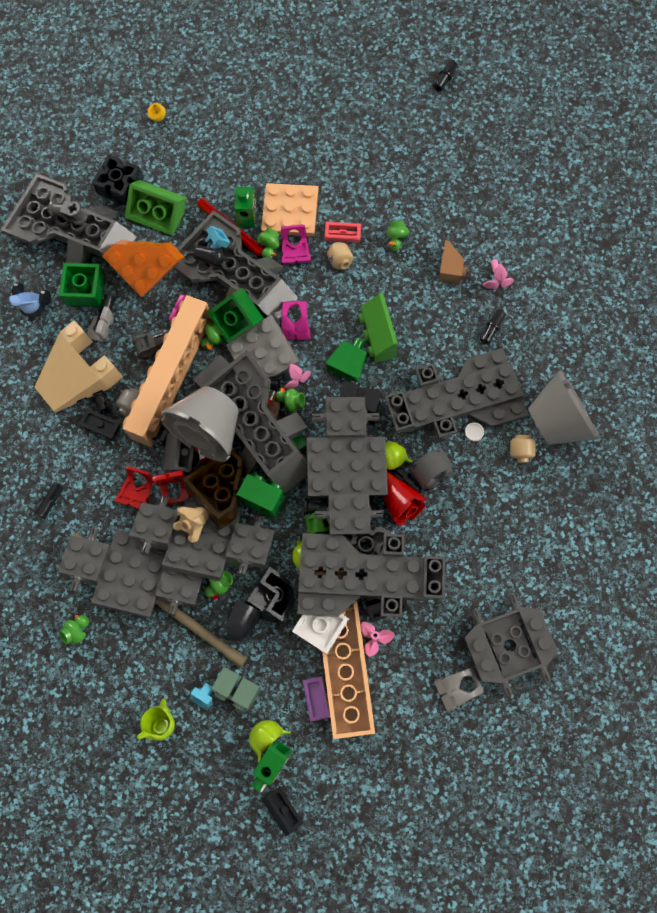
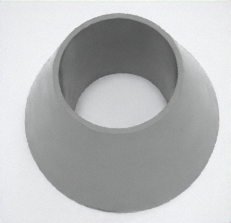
[528,370,600,445]
[160,386,239,462]

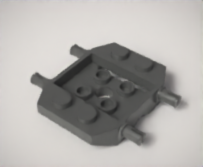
[464,594,558,697]

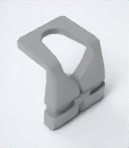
[87,306,114,342]
[434,667,484,712]

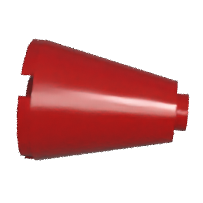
[381,472,427,526]

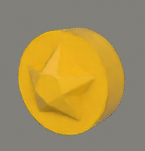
[148,103,166,122]

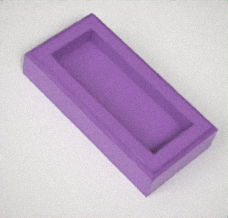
[302,676,331,722]

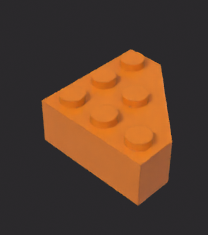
[102,240,184,297]

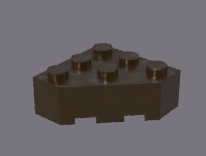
[183,449,244,530]

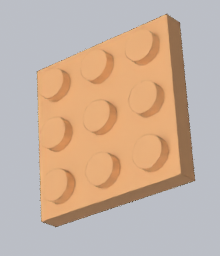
[261,183,319,237]

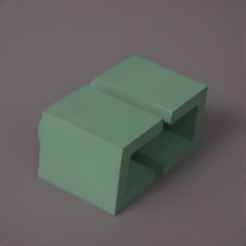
[212,667,261,711]

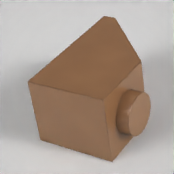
[438,240,467,284]

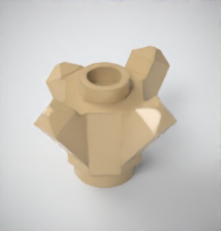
[173,507,209,543]

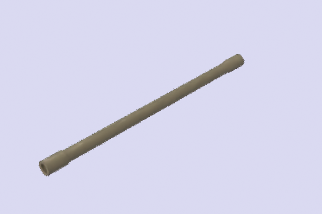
[73,532,247,668]

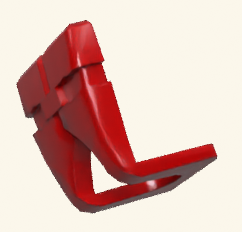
[115,466,153,510]
[152,470,189,505]

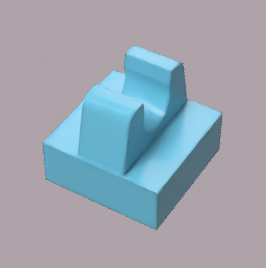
[206,226,230,249]
[190,683,212,710]

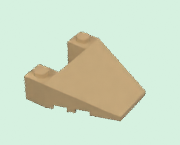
[35,320,123,413]

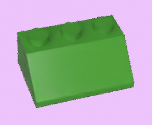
[125,180,187,235]
[358,293,398,363]

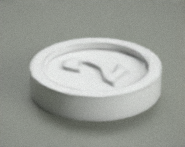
[465,422,484,442]

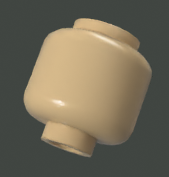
[327,242,353,270]
[510,435,536,463]

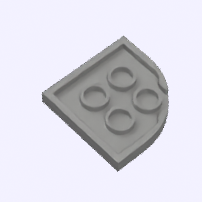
[226,315,300,378]

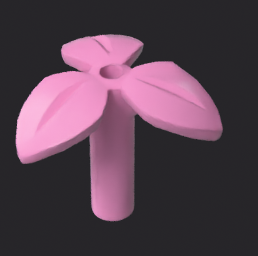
[483,259,514,289]
[283,364,311,389]
[361,622,395,657]

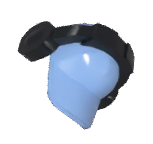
[9,282,51,317]

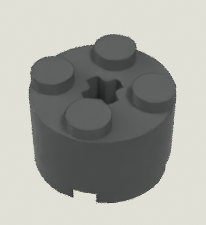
[410,448,455,491]

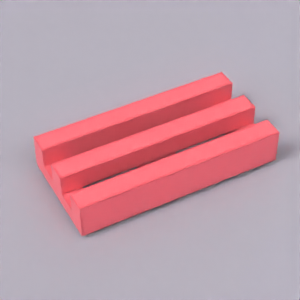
[324,222,361,243]

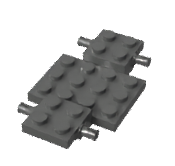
[306,397,388,535]
[129,495,275,581]
[57,527,203,619]

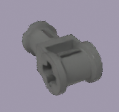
[48,200,87,225]
[131,328,167,359]

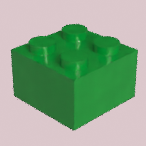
[59,263,105,307]
[207,288,264,343]
[236,474,286,520]

